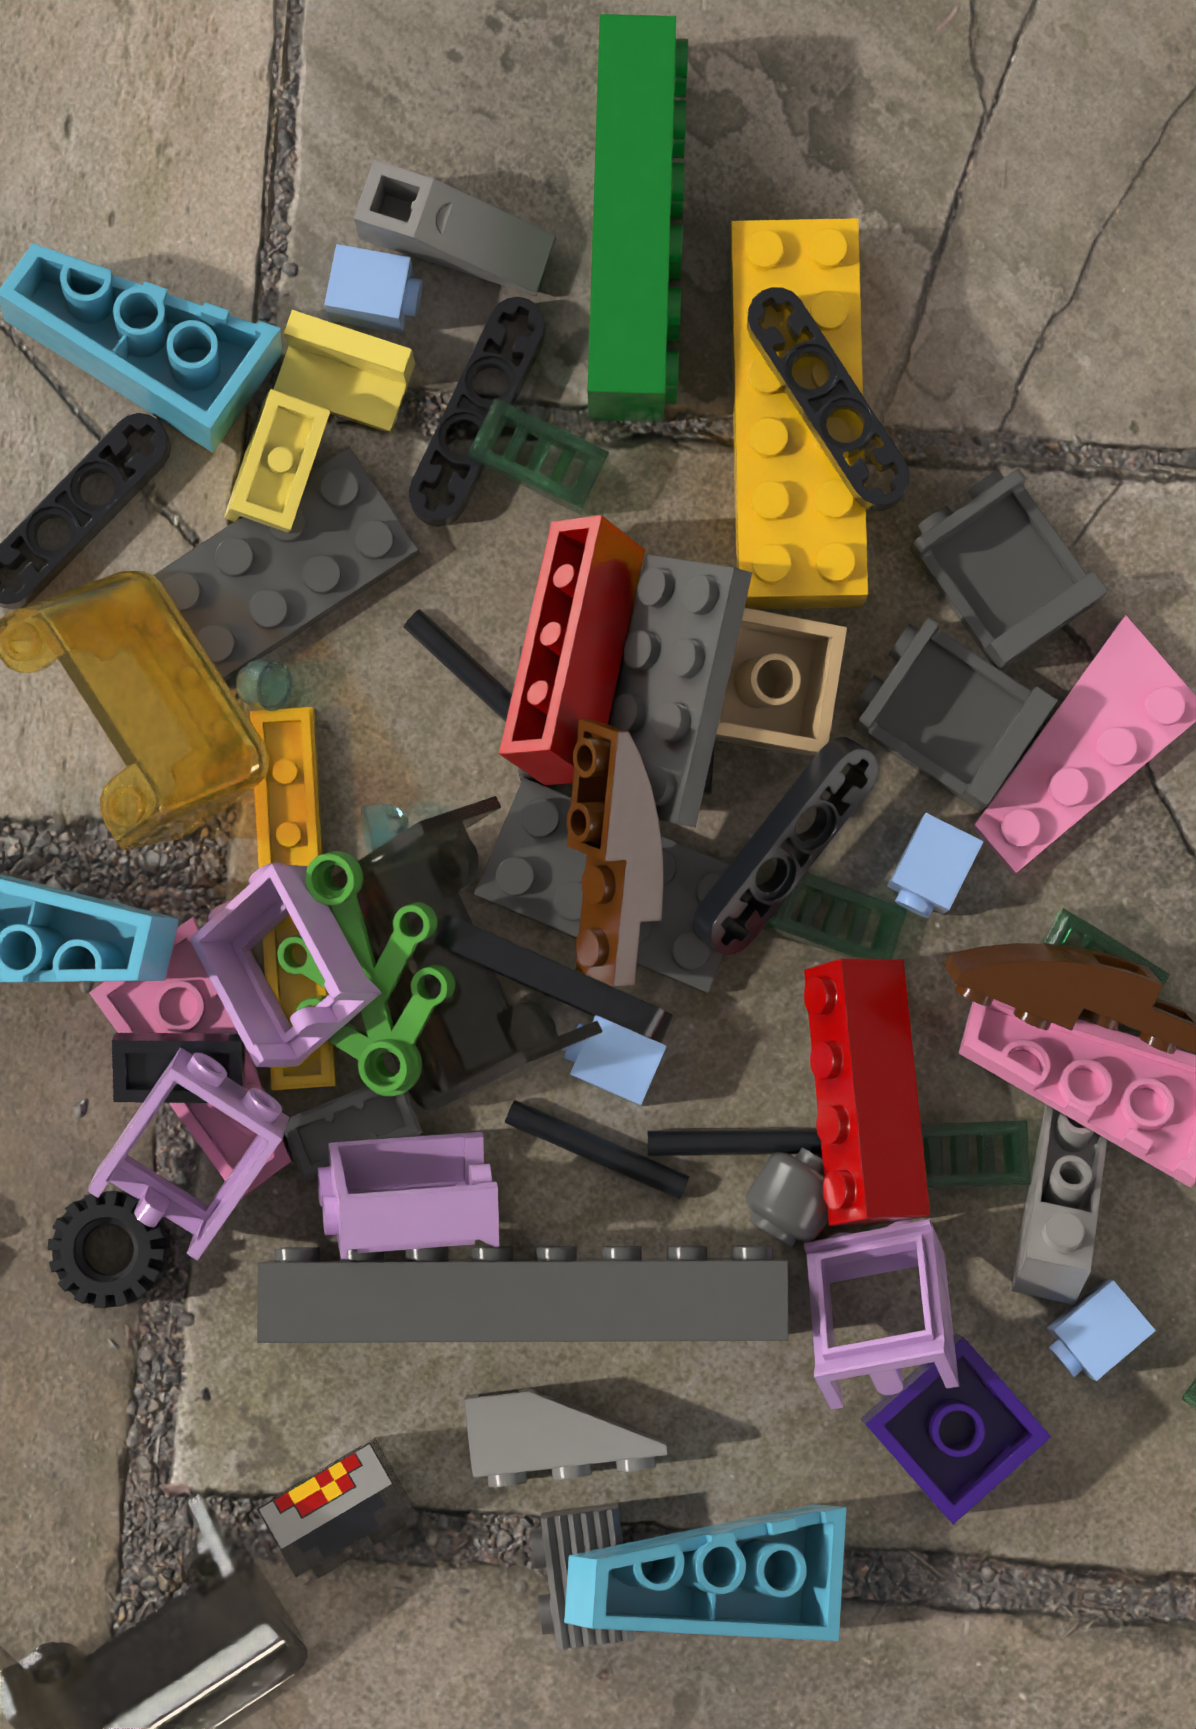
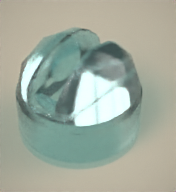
[236,659,292,711]
[361,803,409,856]

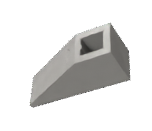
[353,159,556,296]
[1011,1104,1107,1305]
[464,1388,667,1487]

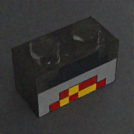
[257,1437,413,1579]

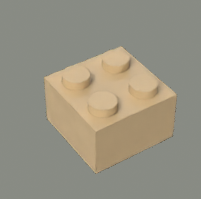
[715,608,847,756]

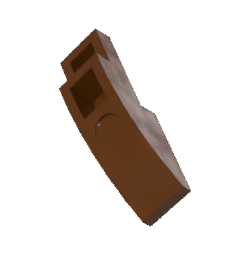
[567,718,663,987]
[944,943,1196,1054]

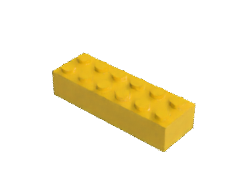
[729,218,868,610]

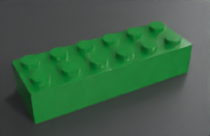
[587,14,688,422]

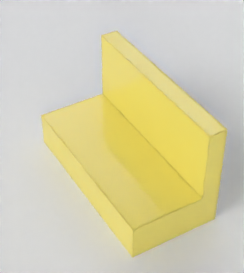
[273,310,416,434]
[224,389,330,533]

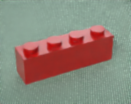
[499,515,645,785]
[804,958,930,1226]

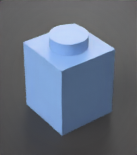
[324,244,423,334]
[887,813,984,918]
[564,1015,667,1106]
[1046,1278,1156,1381]

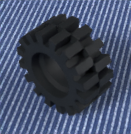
[47,1191,170,1308]

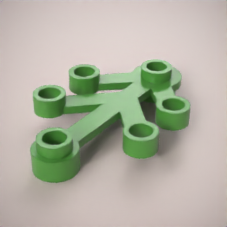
[277,851,455,1096]

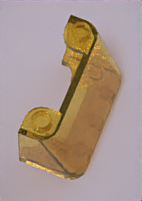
[0,571,269,851]

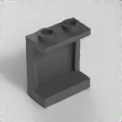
[910,468,1109,671]
[853,616,1058,812]

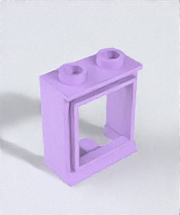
[189,862,381,1067]
[87,1047,289,1261]
[317,1132,499,1259]
[804,1219,959,1410]

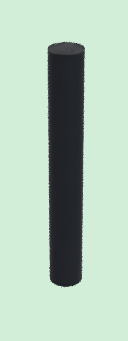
[403,609,512,722]
[504,1099,690,1200]
[647,1128,822,1156]

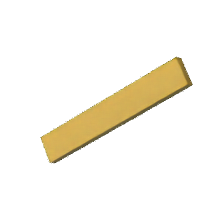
[250,707,337,1091]

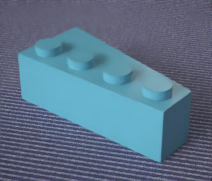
[0,243,282,453]
[0,874,180,983]
[564,1504,846,1641]

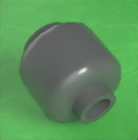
[745,1148,828,1248]

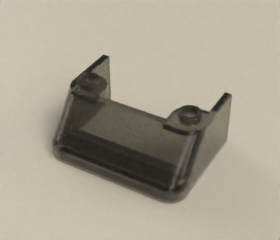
[328,796,603,1111]
[0,1494,308,1729]

